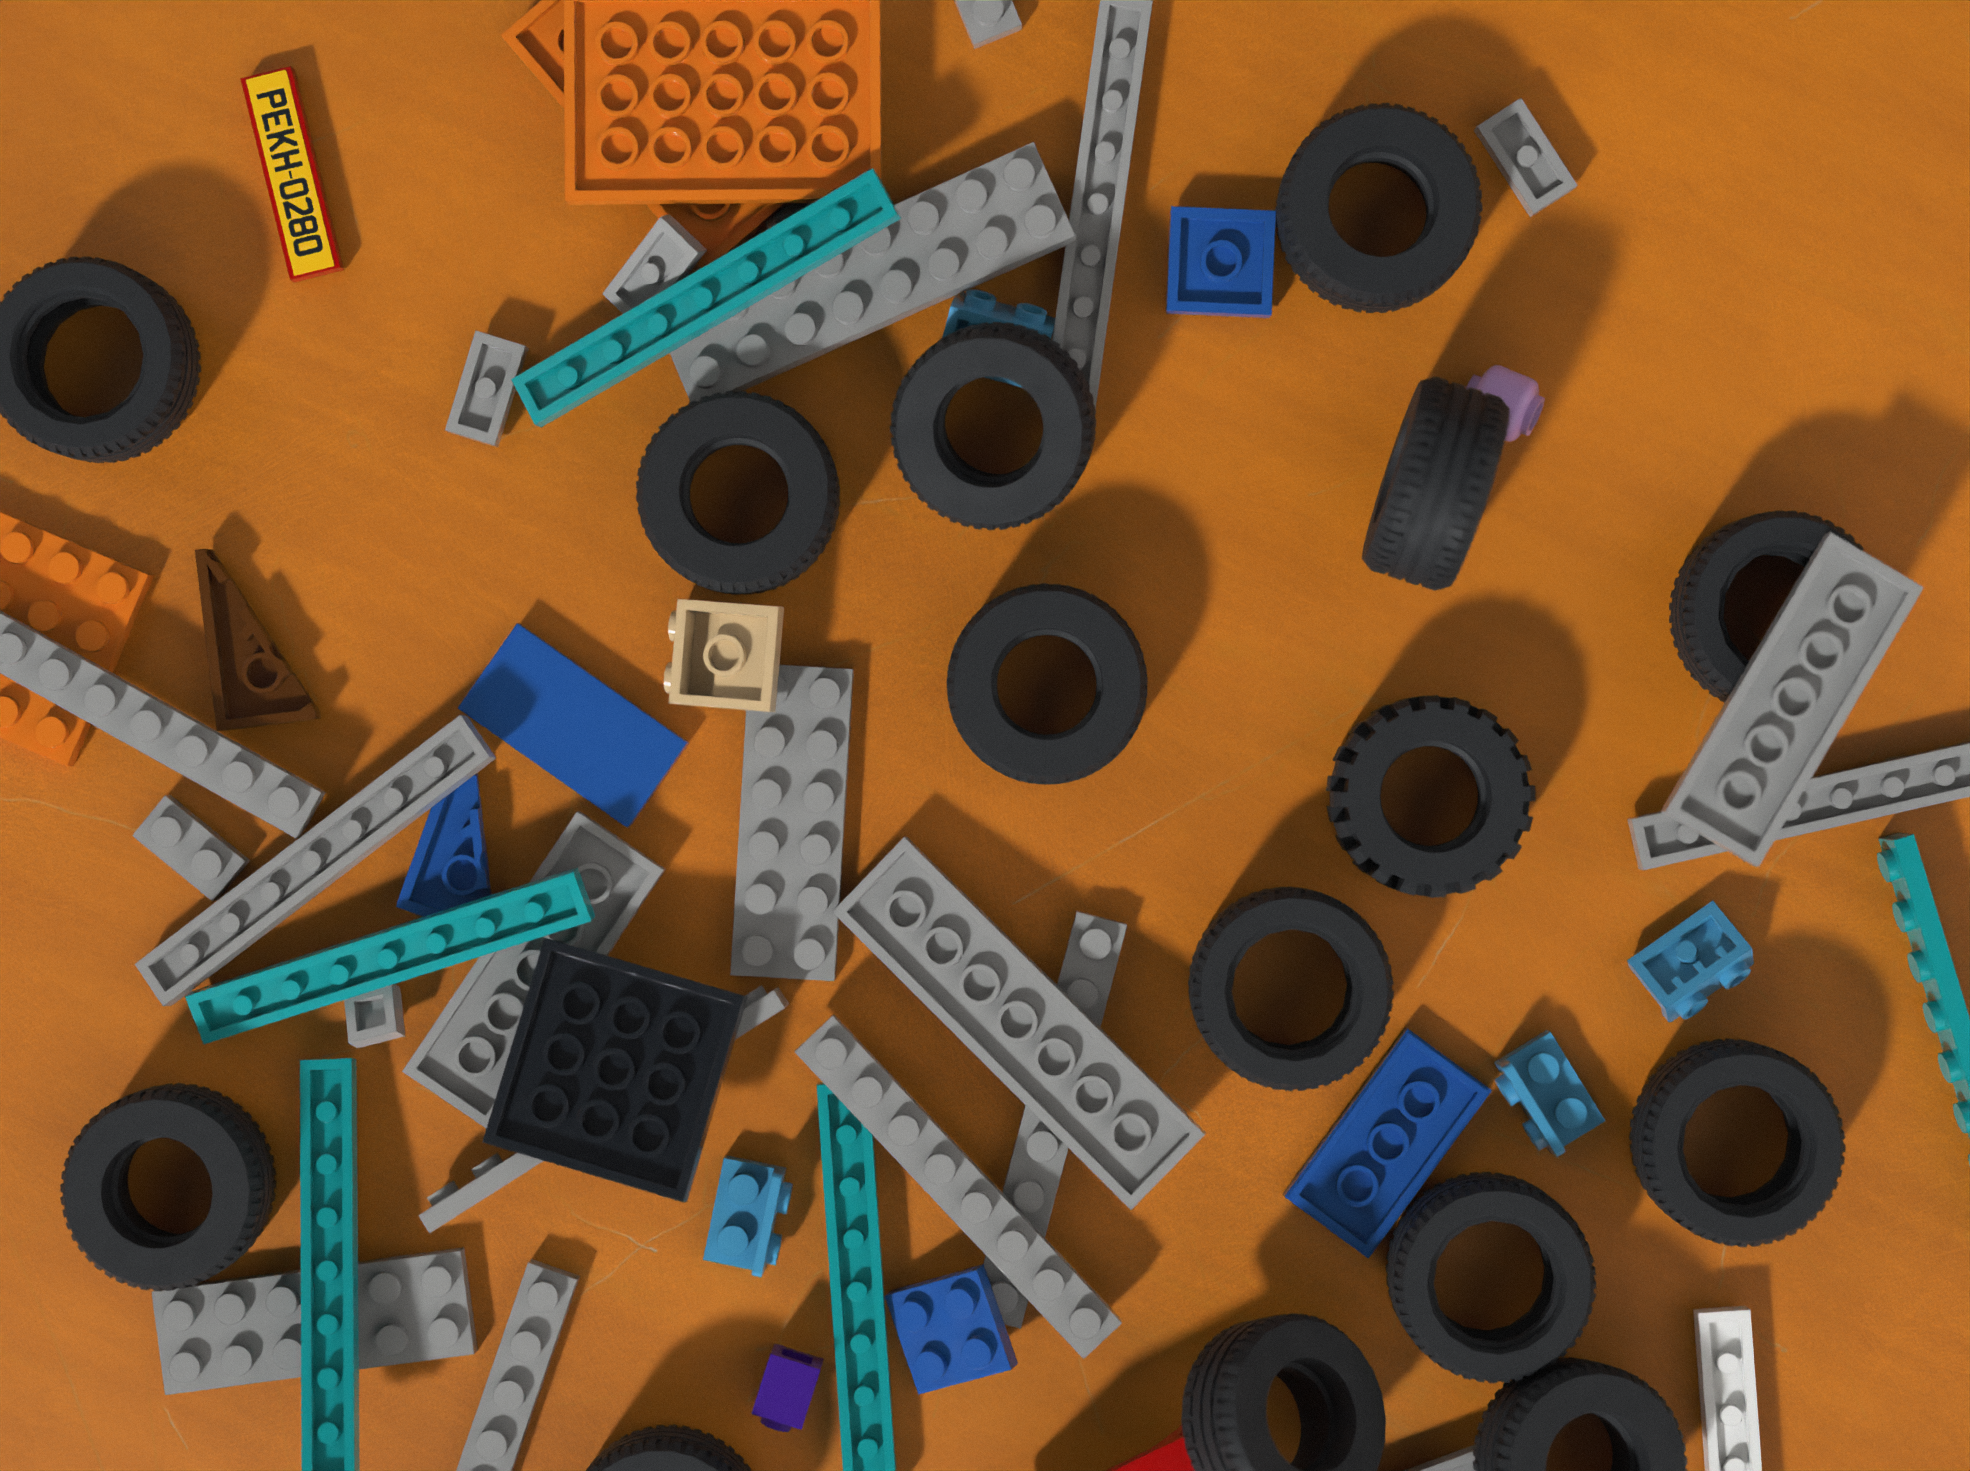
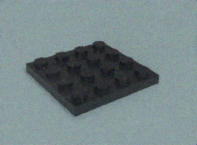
[482,938,748,1202]

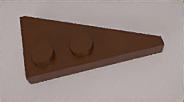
[195,549,321,731]

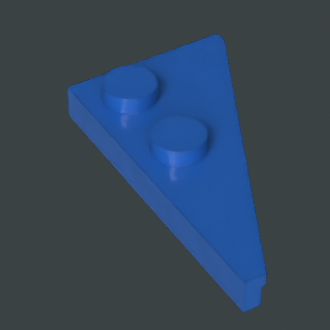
[395,773,492,917]

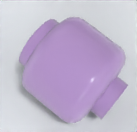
[1466,365,1545,442]

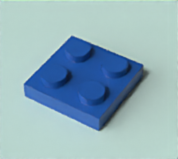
[1166,206,1276,318]
[885,1264,1018,1394]

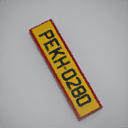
[240,66,344,283]

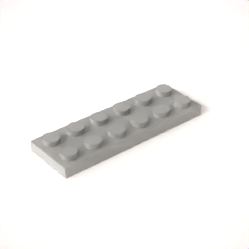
[1661,532,1924,867]
[730,665,854,981]
[402,811,666,1128]
[151,1247,478,1395]

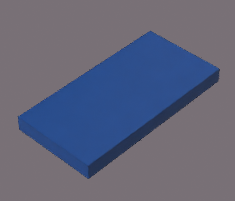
[458,623,689,828]
[1283,1027,1492,1259]

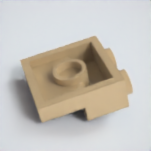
[664,599,784,712]

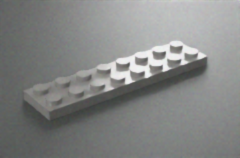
[670,142,1077,402]
[832,837,1206,1210]

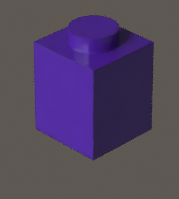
[751,1343,824,1432]

